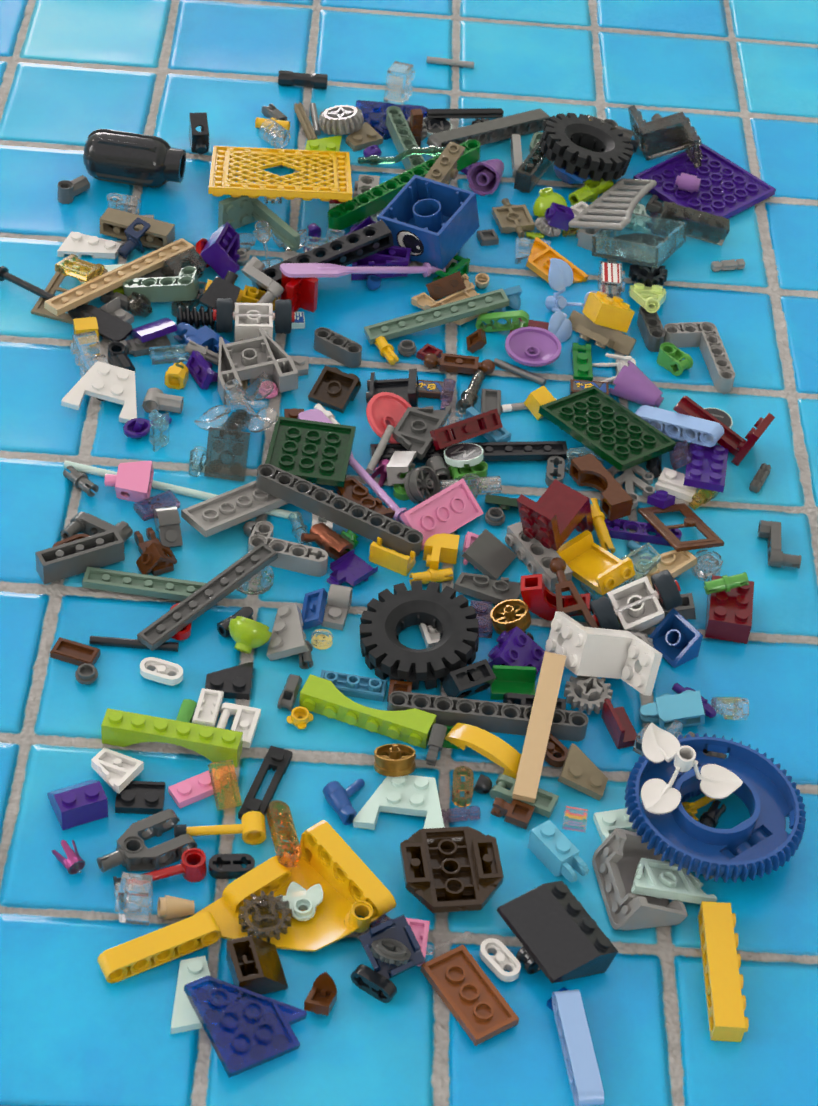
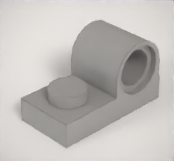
[322,584,353,631]

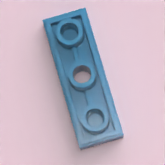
[320,670,387,702]

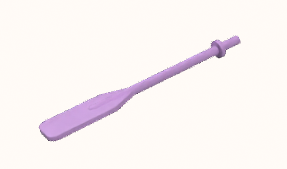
[280,263,446,278]
[298,409,408,525]

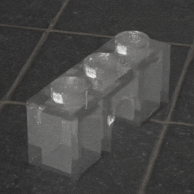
[70,331,109,377]

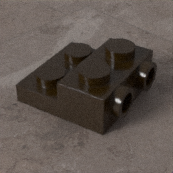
[308,365,361,413]

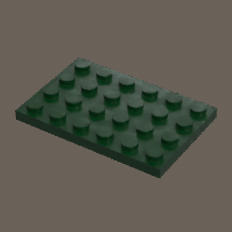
[539,386,677,471]

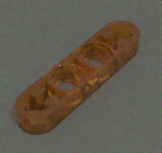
[266,800,302,868]

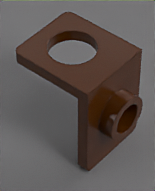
[136,542,177,575]

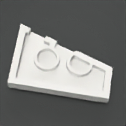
[57,231,122,259]

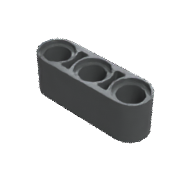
[637,306,665,352]
[314,327,362,368]

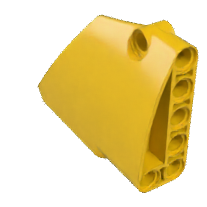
[193,820,396,952]

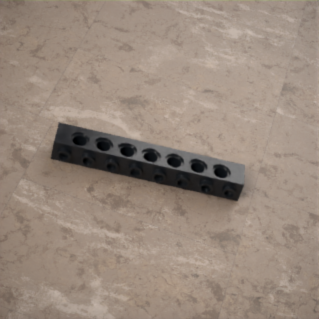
[251,220,394,292]

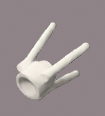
[592,353,636,383]

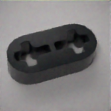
[209,854,255,879]
[351,964,397,1003]

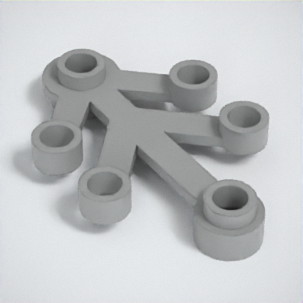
[606,465,655,510]

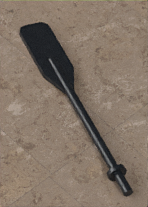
[0,266,132,342]

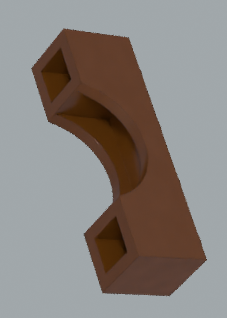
[569,453,633,521]

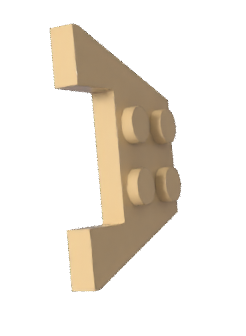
[411,273,487,325]

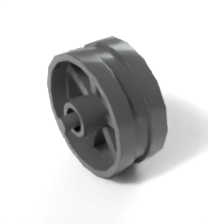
[404,466,440,504]

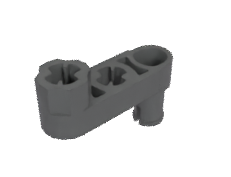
[60,511,133,542]
[758,520,801,569]

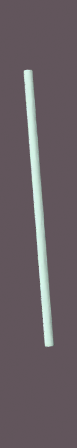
[64,460,300,521]

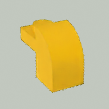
[423,533,460,570]

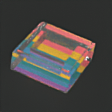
[562,806,588,833]

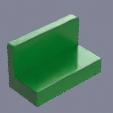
[490,665,536,700]

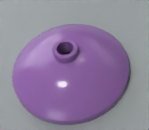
[505,327,561,367]

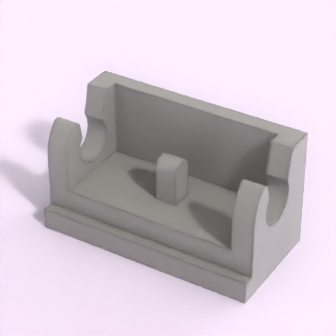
[386,451,417,486]

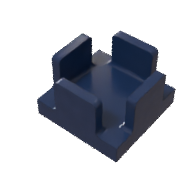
[359,915,426,979]

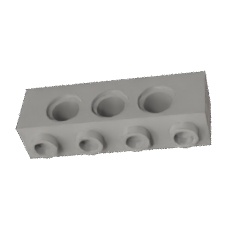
[505,522,573,592]

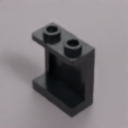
[366,368,419,407]

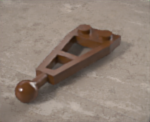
[549,557,599,628]

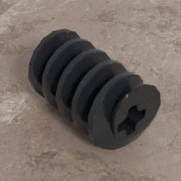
[177,305,215,330]

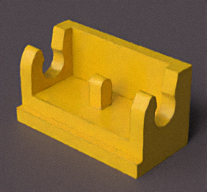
[369,537,416,576]

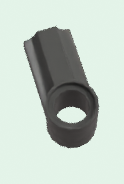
[58,175,90,204]

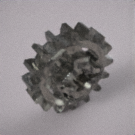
[238,891,292,943]

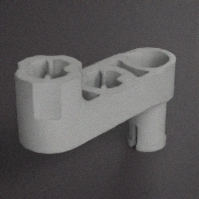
[241,256,284,303]

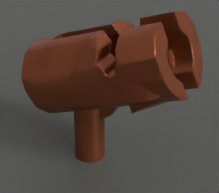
[301,523,353,560]

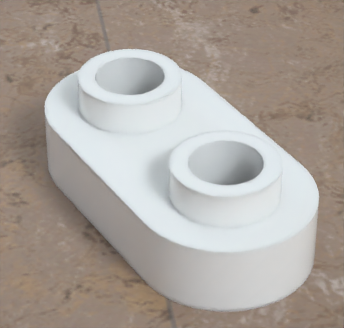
[140,657,183,686]
[479,938,521,982]

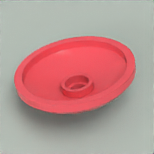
[366,392,412,444]

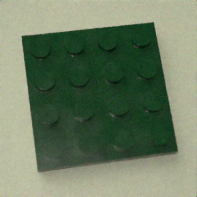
[265,416,356,487]

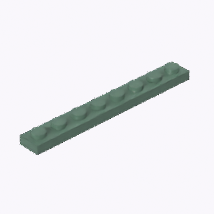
[364,288,509,345]

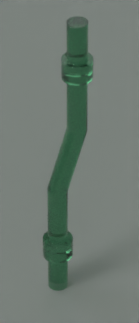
[358,146,446,165]

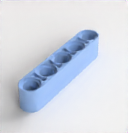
[635,405,724,447]
[552,989,604,1106]

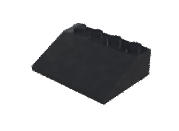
[496,881,618,984]

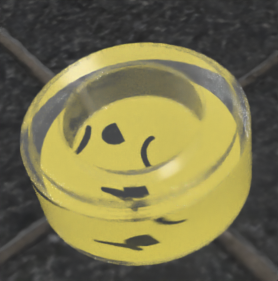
[311,629,333,650]

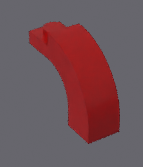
[521,574,591,621]

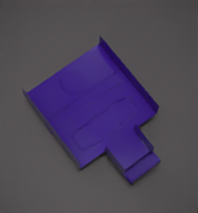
[327,548,378,587]

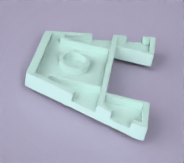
[353,775,444,830]

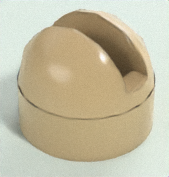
[475,273,490,289]

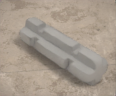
[711,259,745,272]

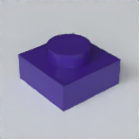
[647,490,676,509]

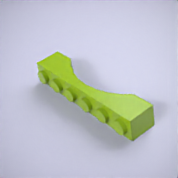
[299,674,436,749]
[101,708,243,767]

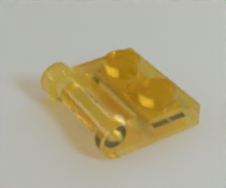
[55,254,105,282]

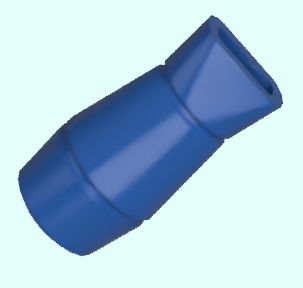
[323,779,365,825]

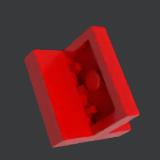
[281,273,318,313]

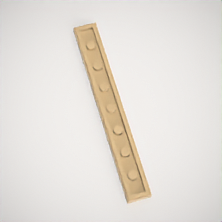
[512,651,566,803]

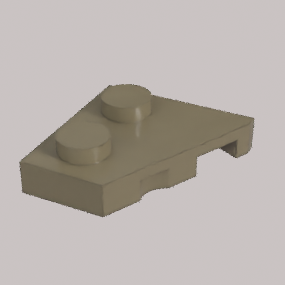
[558,743,608,800]

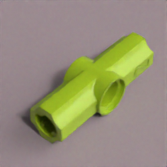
[568,178,614,206]

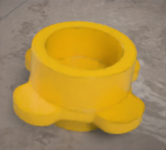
[286,706,313,729]

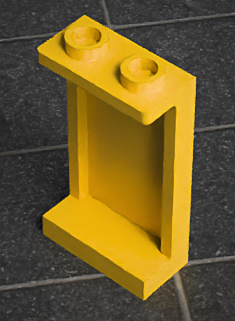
[556,530,636,596]

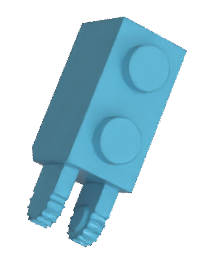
[640,690,705,730]
[528,820,589,883]

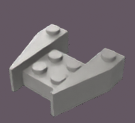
[218,328,298,405]

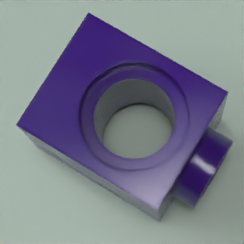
[545,202,575,231]

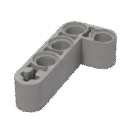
[248,521,328,577]

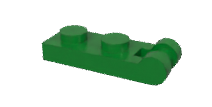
[571,343,593,381]

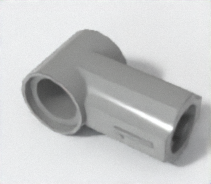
[142,388,184,414]

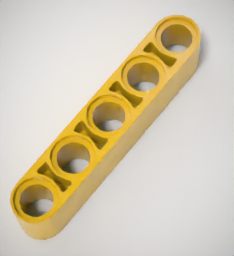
[97,912,222,983]

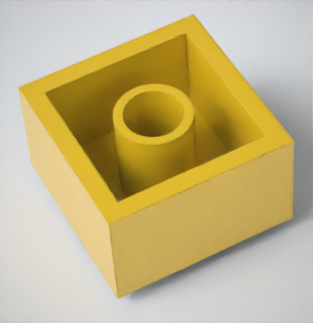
[582,291,635,333]

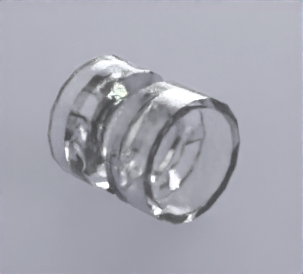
[259,119,290,149]

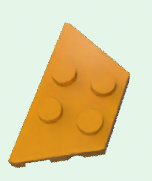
[526,237,589,284]

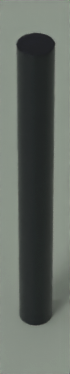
[90,636,179,652]

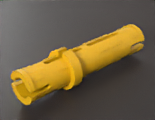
[590,498,616,554]

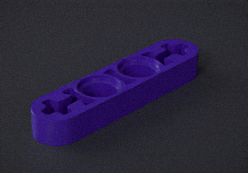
[604,519,682,546]

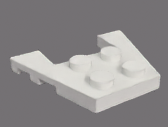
[61,361,137,423]

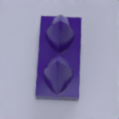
[186,351,218,390]

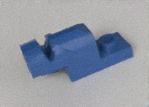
[173,322,230,354]

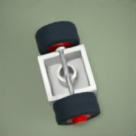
[213,298,295,342]
[589,570,682,633]

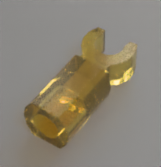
[689,489,719,510]

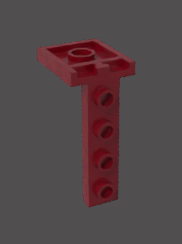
[673,396,775,466]

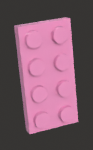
[400,479,484,551]

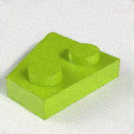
[305,136,342,152]

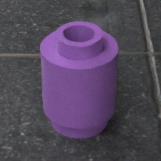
[675,172,701,193]

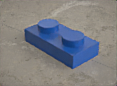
[301,588,328,630]

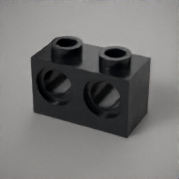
[441,659,496,698]

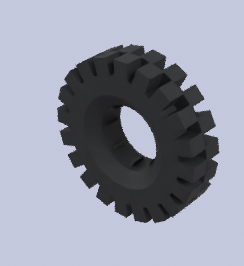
[540,113,633,181]
[359,581,479,690]

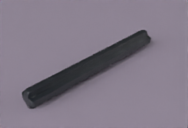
[426,108,504,119]

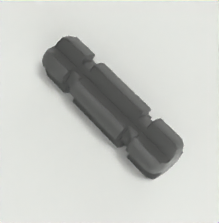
[749,463,771,493]

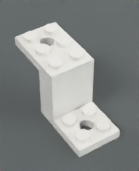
[545,611,663,696]

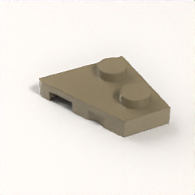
[346,122,383,152]

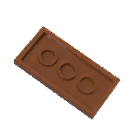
[421,945,519,1046]

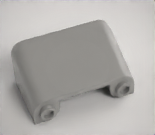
[592,828,688,931]

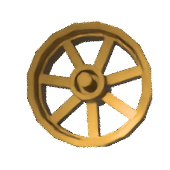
[491,599,531,634]
[374,744,416,777]

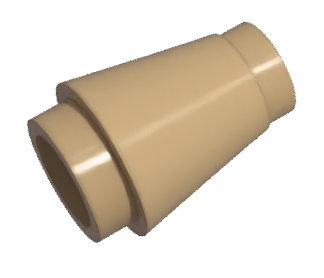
[157,895,195,920]

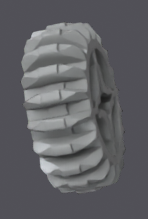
[319,105,364,136]

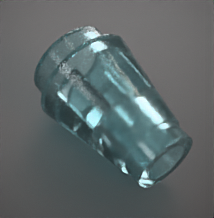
[188,446,209,477]

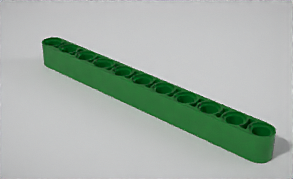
[328,139,480,232]

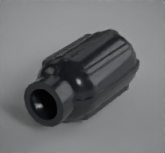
[83,129,186,188]

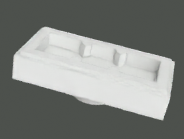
[192,688,224,727]

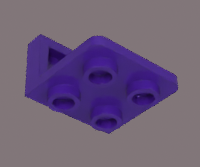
[488,626,545,676]

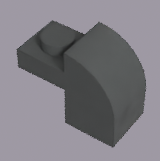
[153,505,183,548]

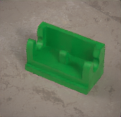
[432,255,470,282]

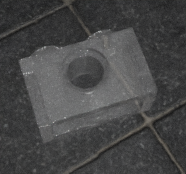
[114,872,153,926]

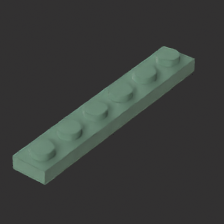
[82,567,206,601]

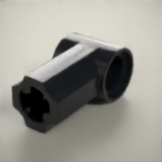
[107,342,135,371]

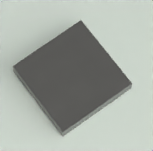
[462,529,517,580]

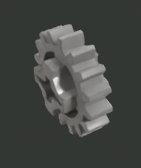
[564,675,613,715]

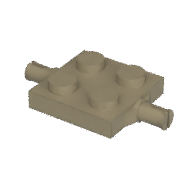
[492,198,535,238]

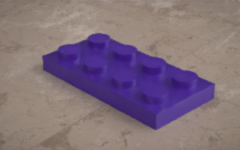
[683,443,729,493]

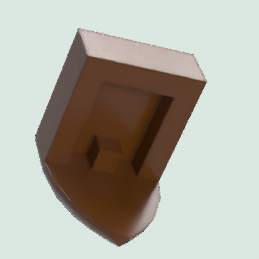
[304,972,337,1016]

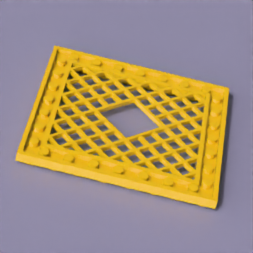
[208,146,352,202]

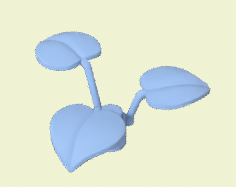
[545,258,597,342]

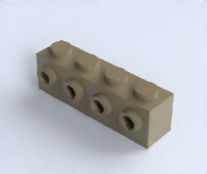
[100,207,175,249]

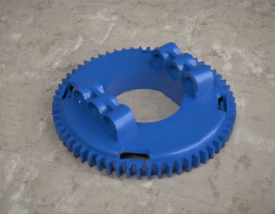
[624,733,806,883]

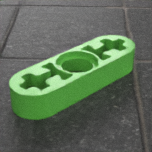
[476,310,529,332]

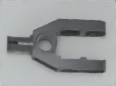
[97,809,197,873]

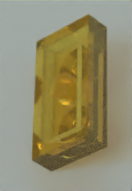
[208,759,242,811]

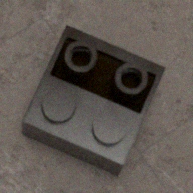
[226,935,288,1000]

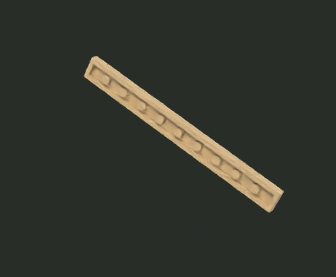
[44,238,195,316]

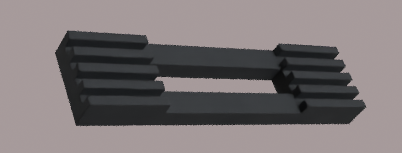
[238,746,292,820]

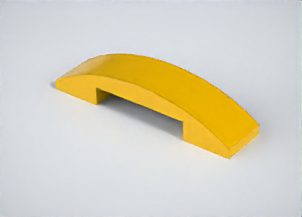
[445,723,521,779]

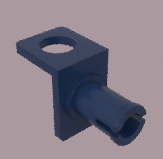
[117,218,151,259]

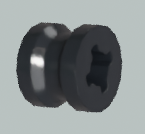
[516,946,541,974]

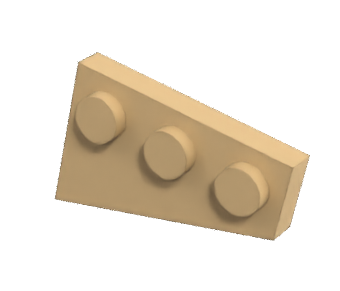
[630,550,697,590]

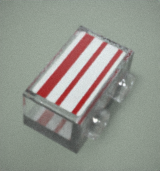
[598,261,625,298]

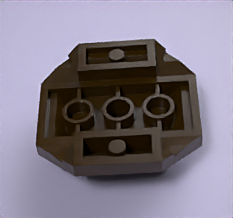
[400,826,504,913]

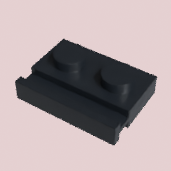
[115,781,165,814]

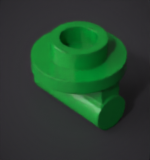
[340,529,360,552]

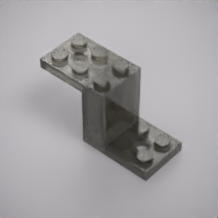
[628,105,703,168]

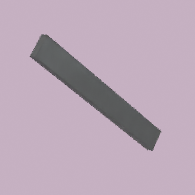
[137,542,278,651]

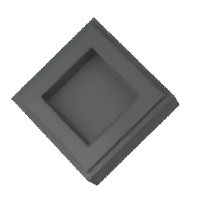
[477,229,499,246]

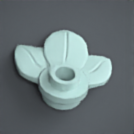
[275,881,323,921]

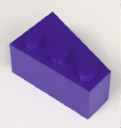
[200,222,240,279]
[351,246,411,281]

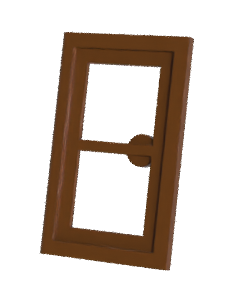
[637,503,724,552]

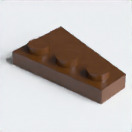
[334,477,395,518]

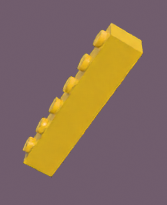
[698,901,749,1042]

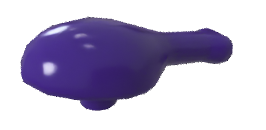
[123,413,172,439]

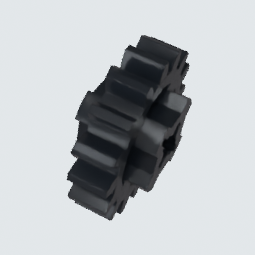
[628,262,668,287]

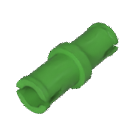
[704,572,749,595]

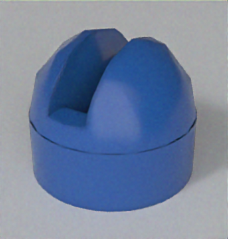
[366,275,382,290]

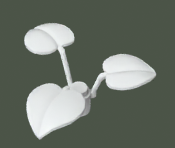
[641,723,743,814]

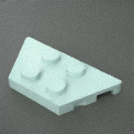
[631,858,717,904]

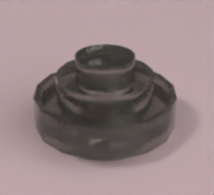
[127,292,152,317]

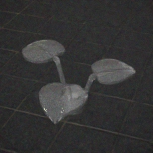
[239,221,307,270]
[194,371,278,433]

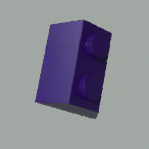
[47,779,108,831]

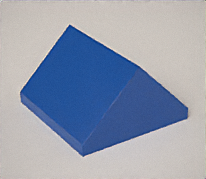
[648,608,703,668]

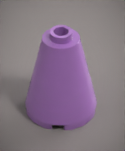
[467,159,504,196]
[609,361,664,407]

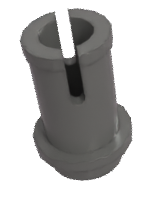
[298,640,313,669]

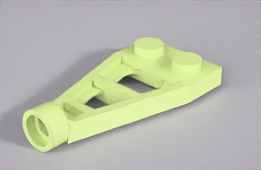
[629,283,667,313]

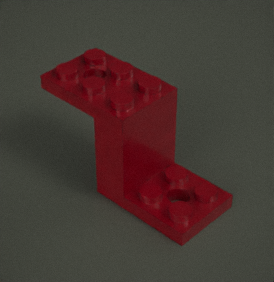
[517,479,594,551]

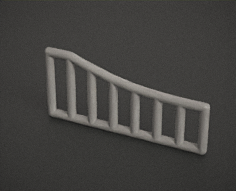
[568,179,657,230]

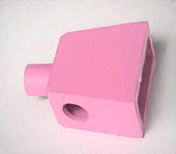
[104,461,154,505]

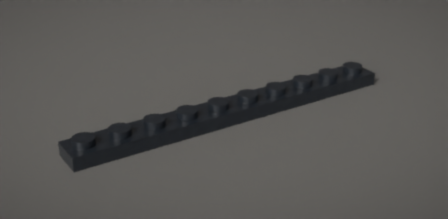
[370,441,569,463]

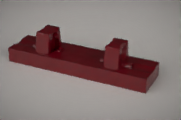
[430,409,503,450]

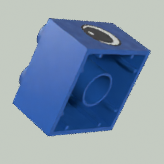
[377,175,480,269]

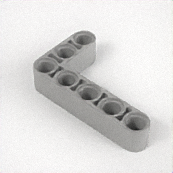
[664,322,735,394]

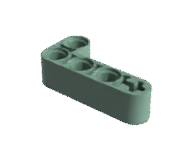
[122,266,199,303]

